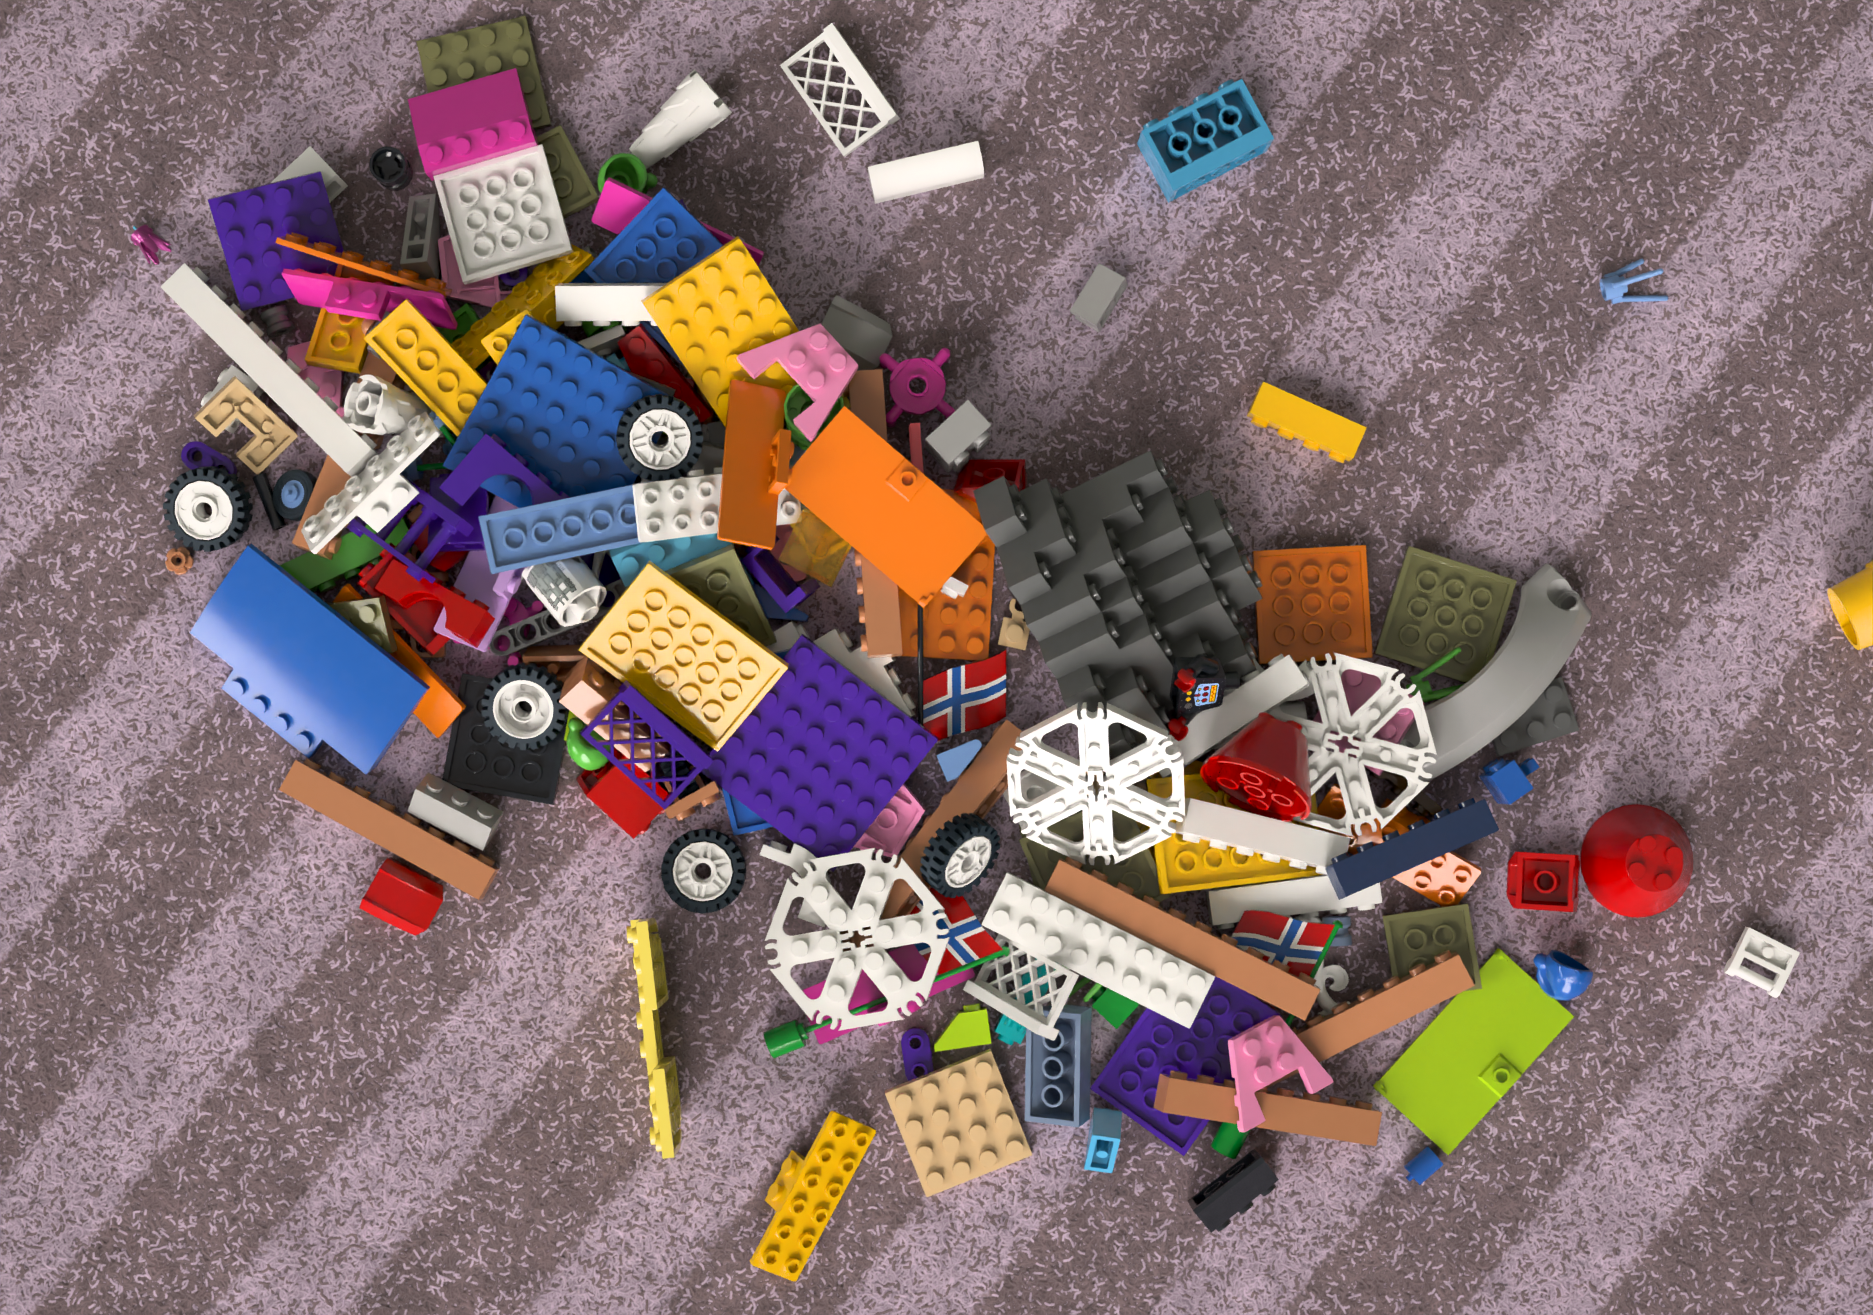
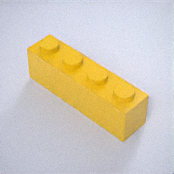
[1247,382,1367,463]

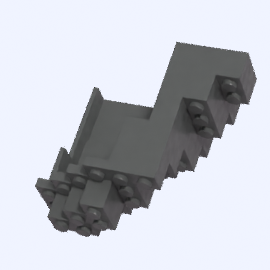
[973,450,1263,760]

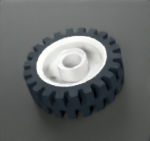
[481,662,569,750]

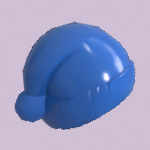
[1534,950,1593,1001]

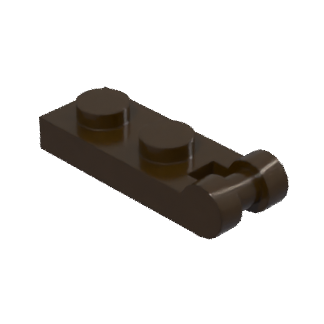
[1370,770,1443,818]

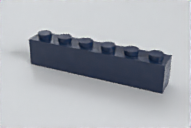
[1325,798,1499,900]

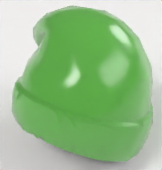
[597,153,658,194]
[567,717,609,771]

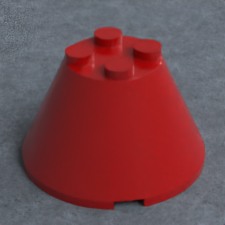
[1200,712,1312,822]
[1580,804,1693,918]

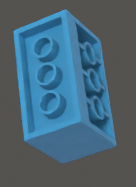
[1137,79,1274,203]

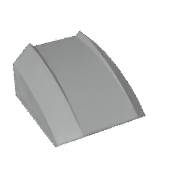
[822,295,892,371]

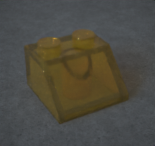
[778,508,852,588]

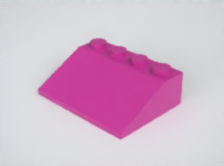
[408,68,539,181]

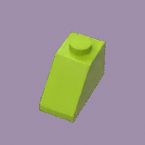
[934,1003,992,1052]

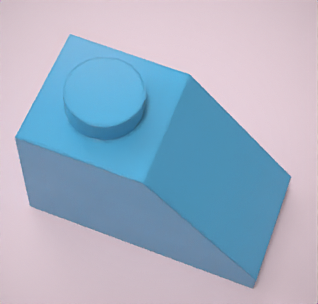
[1084,1108,1122,1173]

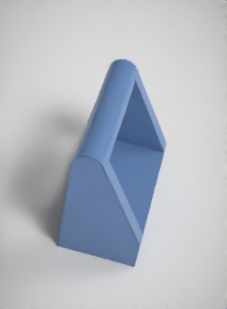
[936,739,982,782]

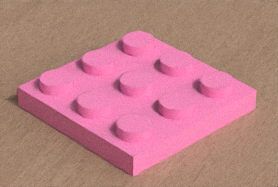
[1313,669,1425,776]

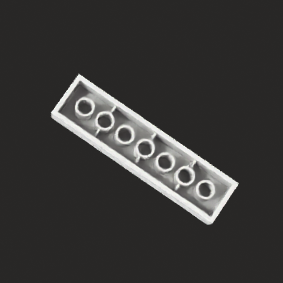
[981,872,1215,1029]

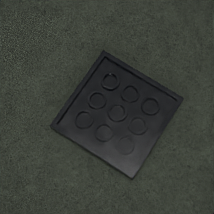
[442,673,569,805]

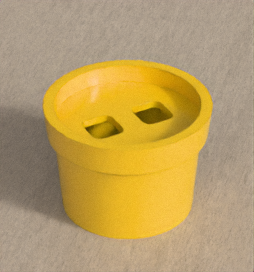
[1827,560,1873,650]

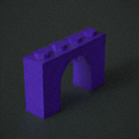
[439,434,570,507]

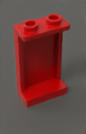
[358,542,451,656]

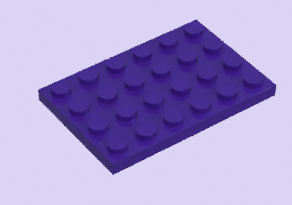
[1090,976,1283,1156]

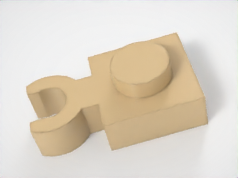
[998,599,1030,650]

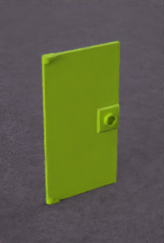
[1373,948,1574,1155]

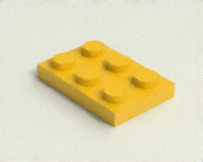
[304,308,369,374]

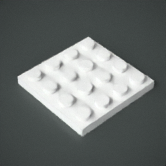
[433,144,573,285]

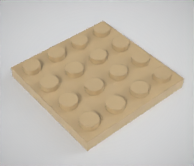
[885,1049,1032,1197]

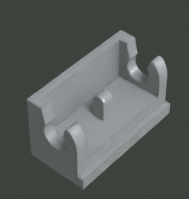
[1070,263,1128,332]

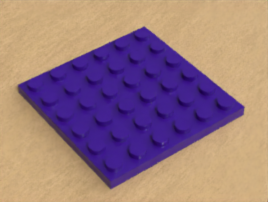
[701,634,938,872]

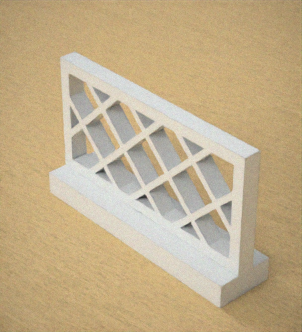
[780,23,901,157]
[963,934,1079,1041]

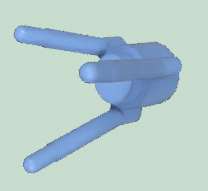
[1599,258,1669,304]

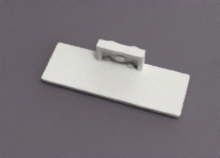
[301,411,441,554]
[632,465,802,542]

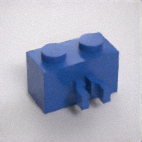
[1479,758,1540,805]

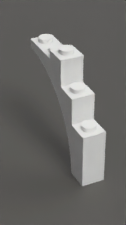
[767,621,916,717]

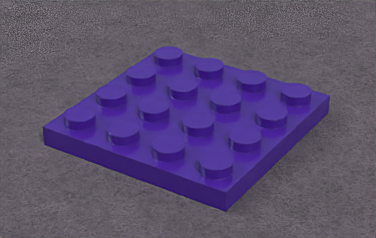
[208,171,344,311]

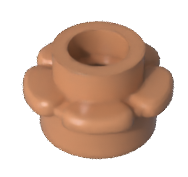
[165,547,194,575]

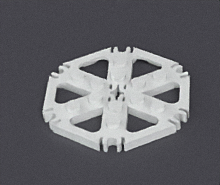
[1268,653,1437,836]
[1007,702,1185,865]
[765,848,950,1031]

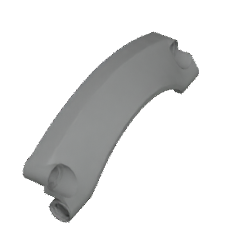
[1399,563,1592,782]

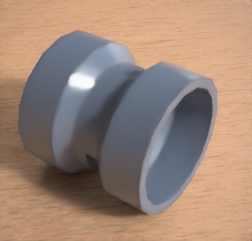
[1322,916,1352,946]

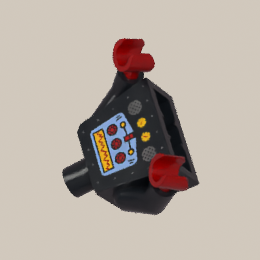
[1169,654,1240,741]

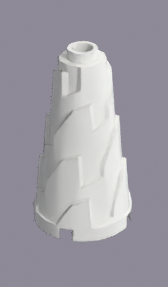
[629,69,732,169]
[344,375,450,438]

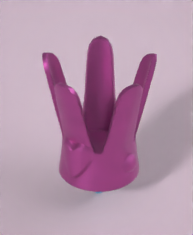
[131,225,171,265]

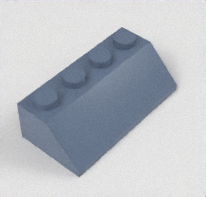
[1025,1004,1092,1127]

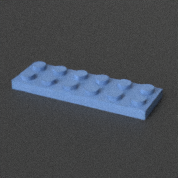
[478,481,652,574]

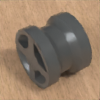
[260,305,295,338]

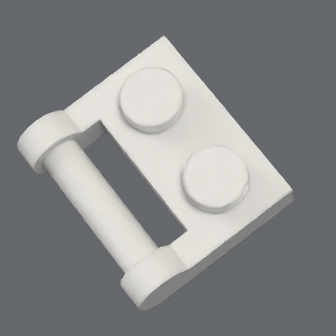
[1724,927,1800,998]

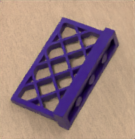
[580,680,714,810]

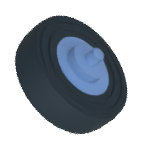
[273,470,317,521]

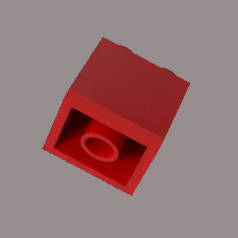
[576,747,671,839]

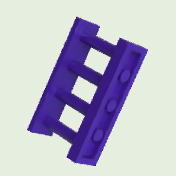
[346,478,474,583]

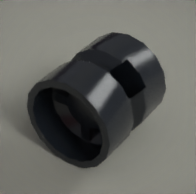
[369,146,413,191]

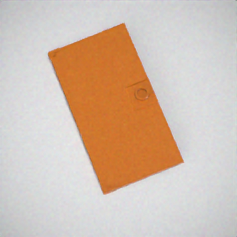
[785,406,987,608]

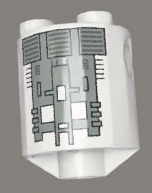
[522,556,607,627]

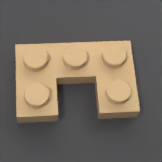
[194,376,298,475]

